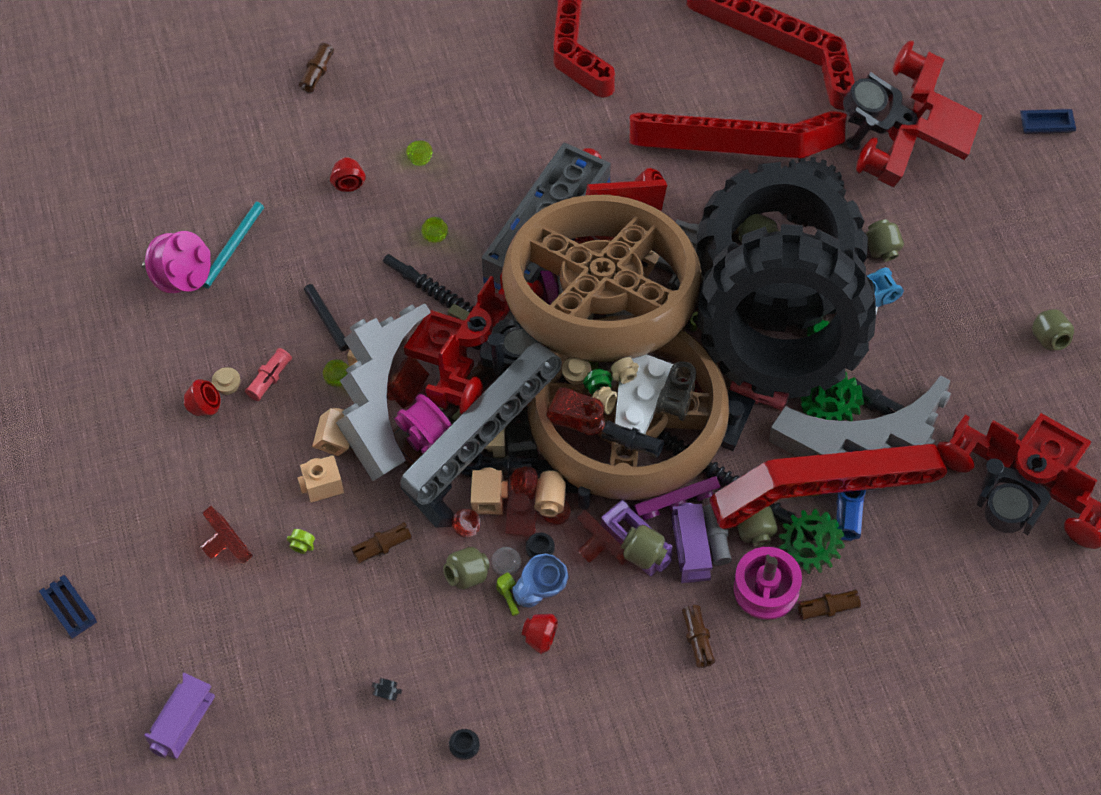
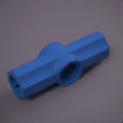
[836,451,866,541]

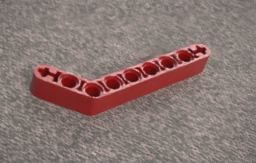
[553,0,615,98]
[686,0,855,110]
[629,111,847,158]
[709,444,948,529]

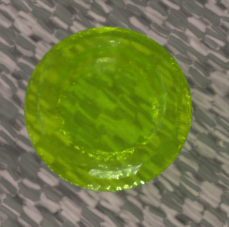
[406,140,433,166]
[421,217,448,243]
[323,359,349,387]

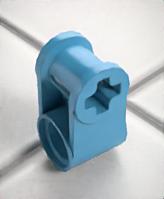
[867,267,904,307]

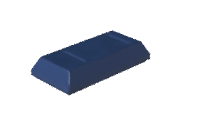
[1020,109,1076,134]

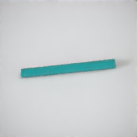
[202,202,264,288]

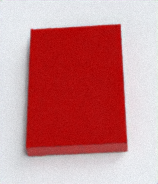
[586,179,668,211]

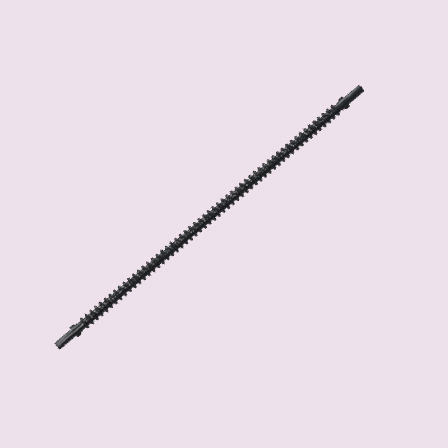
[383,254,814,541]

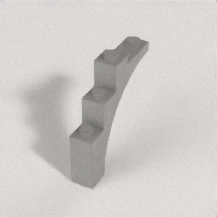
[336,303,431,481]
[769,375,951,457]

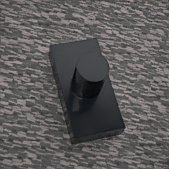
[720,390,755,452]
[400,483,458,528]

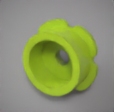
[287,529,315,554]

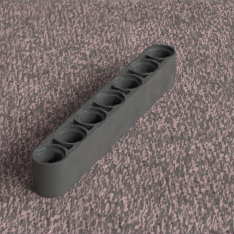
[400,343,562,505]

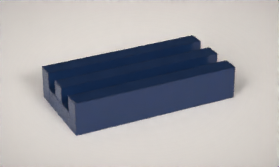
[39,574,97,639]

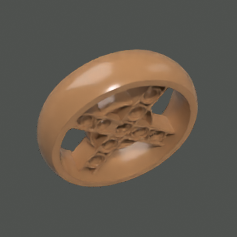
[502,195,702,362]
[527,315,729,500]

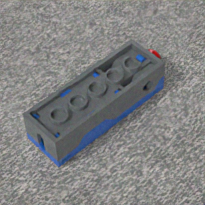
[482,142,611,290]

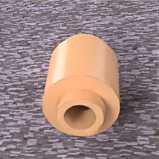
[535,471,566,517]

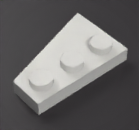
[615,354,676,434]

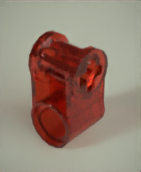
[546,387,605,435]

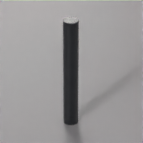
[304,284,349,351]

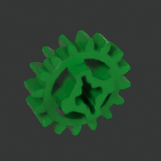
[801,372,864,421]
[779,509,845,574]

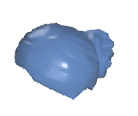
[512,554,568,608]

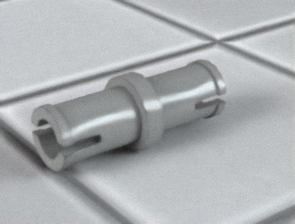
[703,504,732,566]

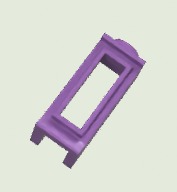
[601,499,672,576]
[671,503,712,583]
[144,673,215,759]

